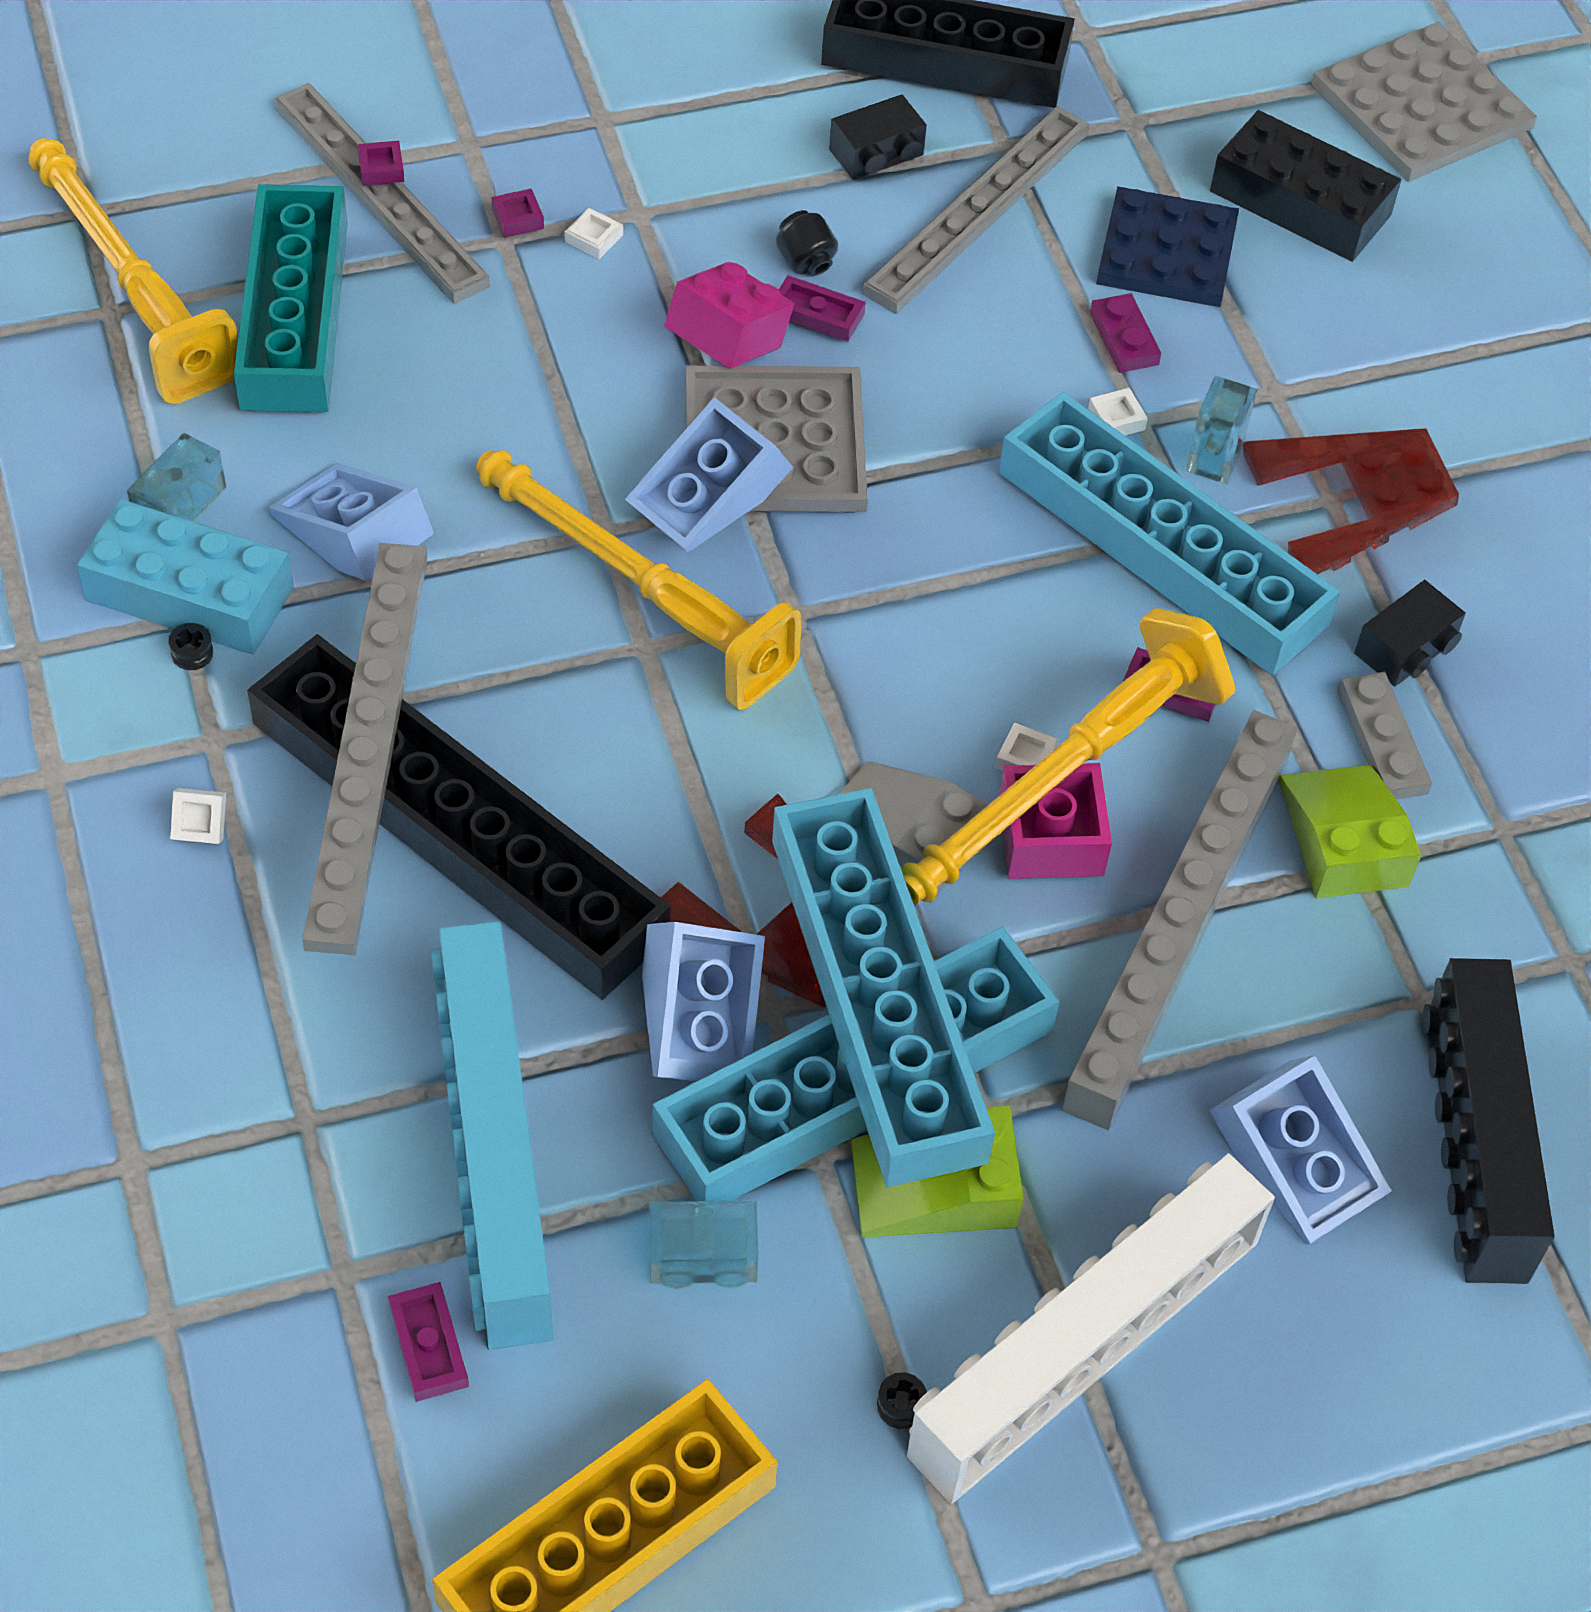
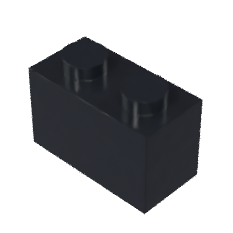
[829,94,927,180]
[1354,579,1466,687]

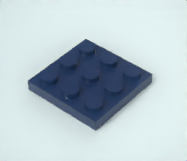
[1096,186,1239,307]

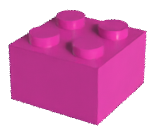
[664,262,795,369]
[998,763,1112,879]

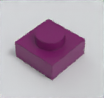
[357,140,405,186]
[491,188,544,238]

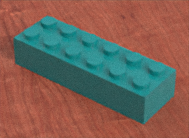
[234,184,348,412]

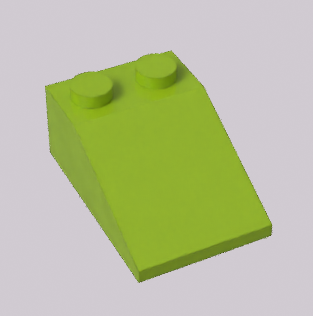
[1278,765,1421,899]
[851,1106,1024,1238]

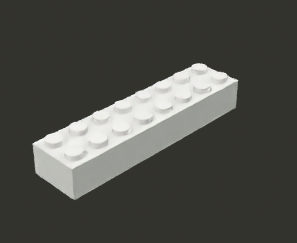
[906,1153,1275,1505]

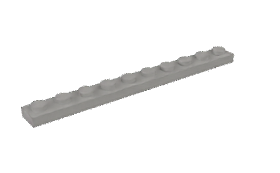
[303,543,428,955]

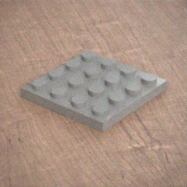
[1311,22,1537,182]
[686,365,867,512]

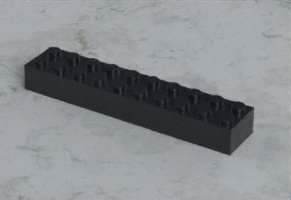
[247,634,671,1000]

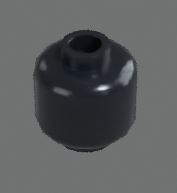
[776,210,838,276]

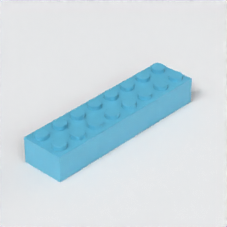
[998,391,1341,676]
[772,788,995,1187]
[431,921,553,1350]
[652,926,1060,1215]

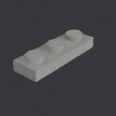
[1338,672,1432,800]

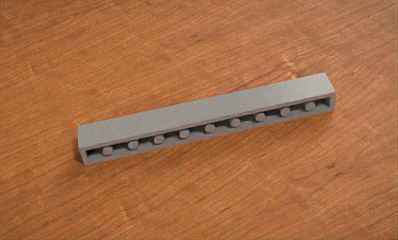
[1062,709,1298,1131]

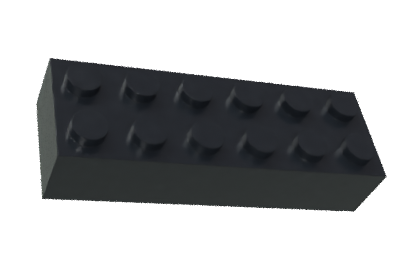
[821,0,1075,108]
[1423,958,1555,1284]

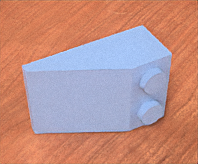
[625,397,793,552]
[268,463,434,581]
[642,922,765,1082]
[1209,1055,1392,1244]

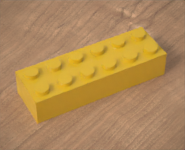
[432,1379,778,1612]

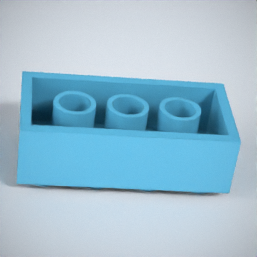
[77,499,294,655]

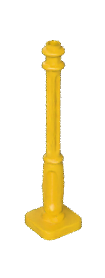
[29,138,238,404]
[476,450,801,711]
[901,608,1236,904]

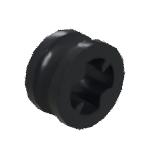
[168,623,214,670]
[877,1372,927,1429]

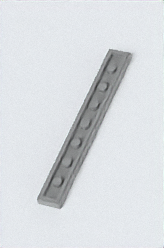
[274,83,490,304]
[862,106,1090,314]

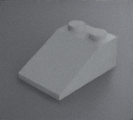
[839,761,988,903]

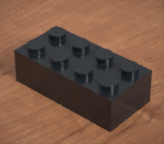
[1210,110,1402,262]

